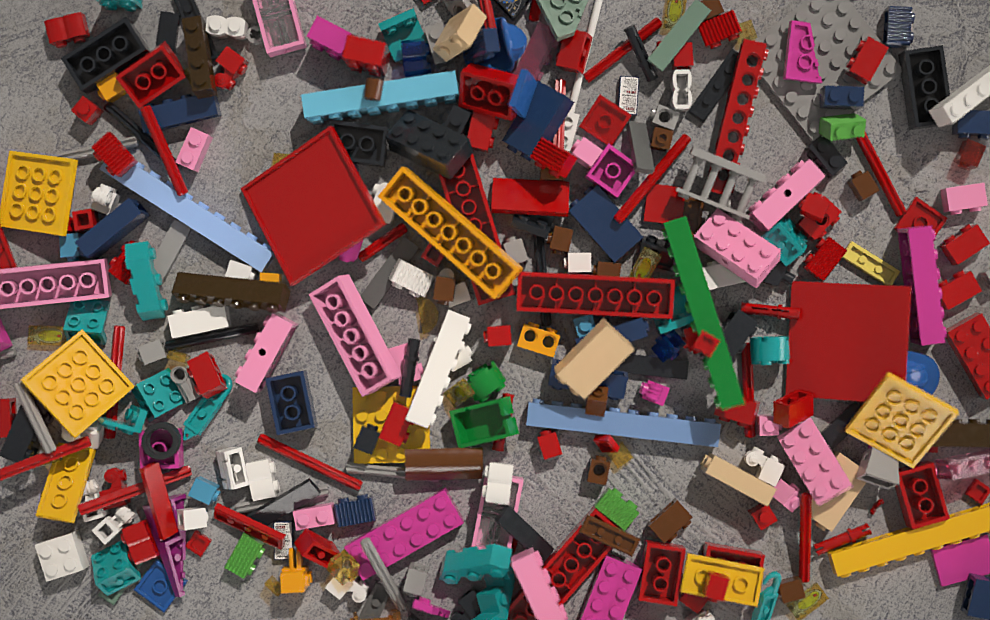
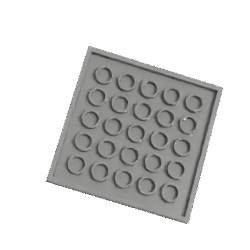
[747,0,902,142]

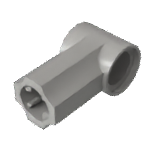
[170,365,202,403]

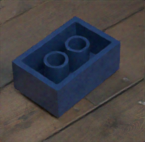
[265,370,318,435]

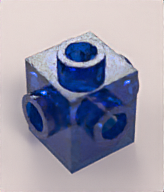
[651,330,686,363]

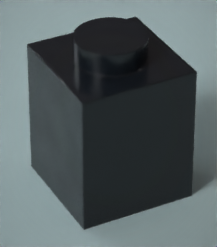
[353,423,381,455]

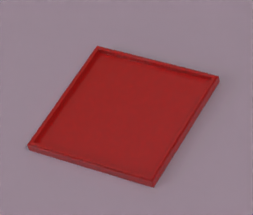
[240,125,386,286]
[785,281,912,402]

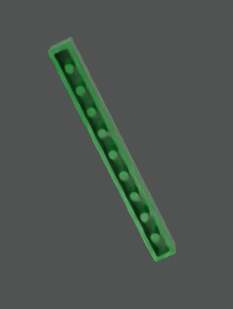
[662,216,745,411]

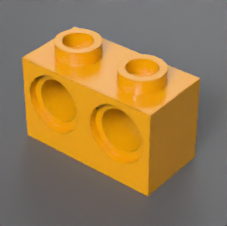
[517,321,560,358]

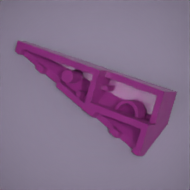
[142,493,186,597]

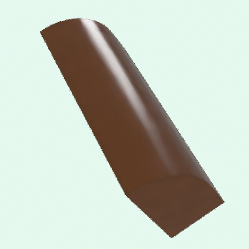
[405,447,483,481]

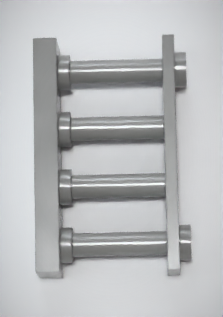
[675,147,767,221]

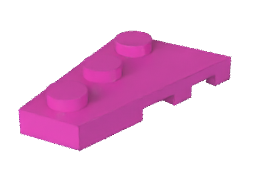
[783,20,822,84]
[412,596,451,618]

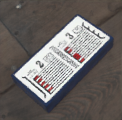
[618,76,639,116]
[273,520,294,560]

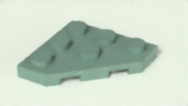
[536,0,589,41]

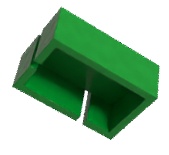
[449,396,519,448]

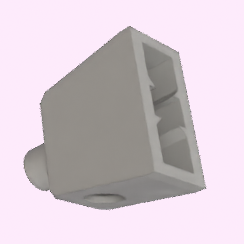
[856,447,900,490]

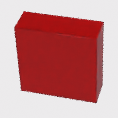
[693,331,720,358]
[593,435,620,453]
[964,478,990,505]
[186,530,212,557]

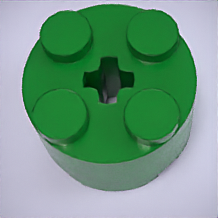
[461,360,506,403]

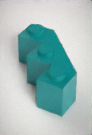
[125,241,168,321]
[439,544,512,584]
[473,561,515,620]

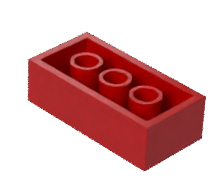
[946,312,990,399]

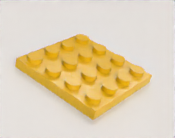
[0,151,78,236]
[21,329,134,439]
[845,372,958,468]
[352,386,430,464]

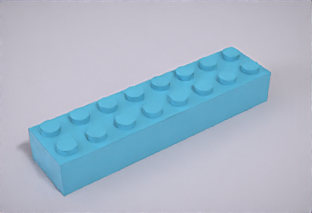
[301,70,459,125]

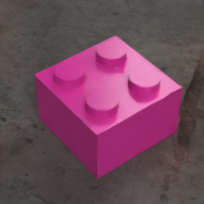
[307,16,352,61]
[585,143,635,199]
[138,428,184,469]

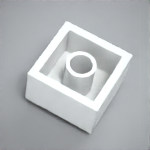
[35,530,90,582]

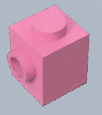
[756,415,782,436]
[773,479,801,513]

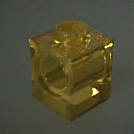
[327,549,360,586]

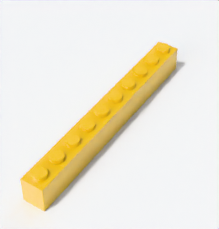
[827,502,990,578]

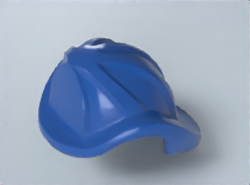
[463,17,527,73]
[906,351,940,395]

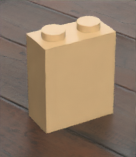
[432,3,487,62]

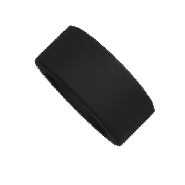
[141,422,181,460]

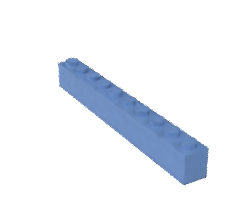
[526,398,721,447]

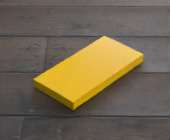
[35,442,96,523]
[680,553,764,607]

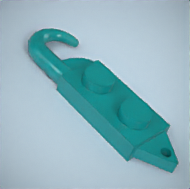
[183,374,233,441]
[751,571,781,620]

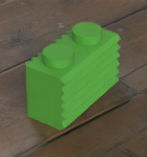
[819,113,866,141]
[594,487,639,531]
[224,533,266,579]

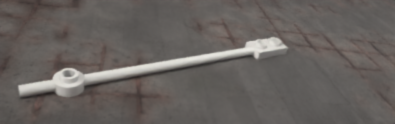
[564,0,603,152]

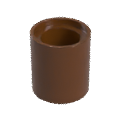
[363,78,384,101]

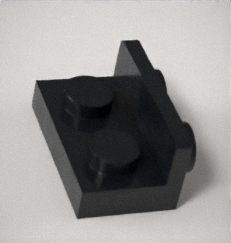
[805,136,848,178]
[511,214,555,239]
[636,235,676,272]

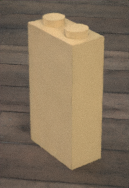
[554,318,634,399]
[798,451,866,532]
[700,452,777,506]

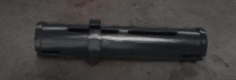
[624,24,658,82]
[399,338,421,397]

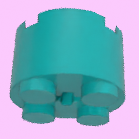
[750,336,790,365]

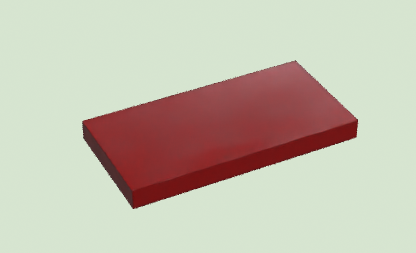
[491,178,569,217]

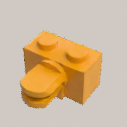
[280,548,313,593]

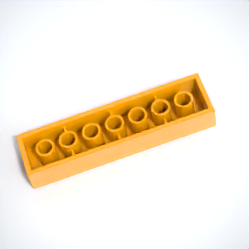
[378,166,524,299]

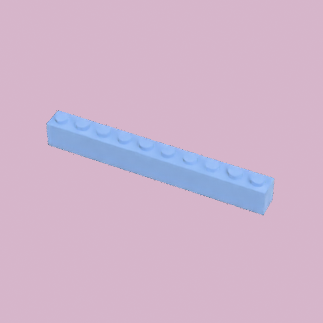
[100,162,275,273]

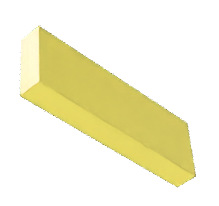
[842,241,900,286]

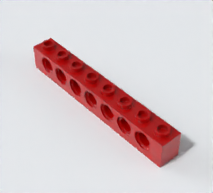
[707,38,769,195]

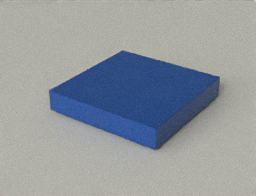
[509,69,538,118]
[133,558,188,612]

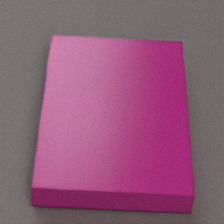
[930,534,990,587]

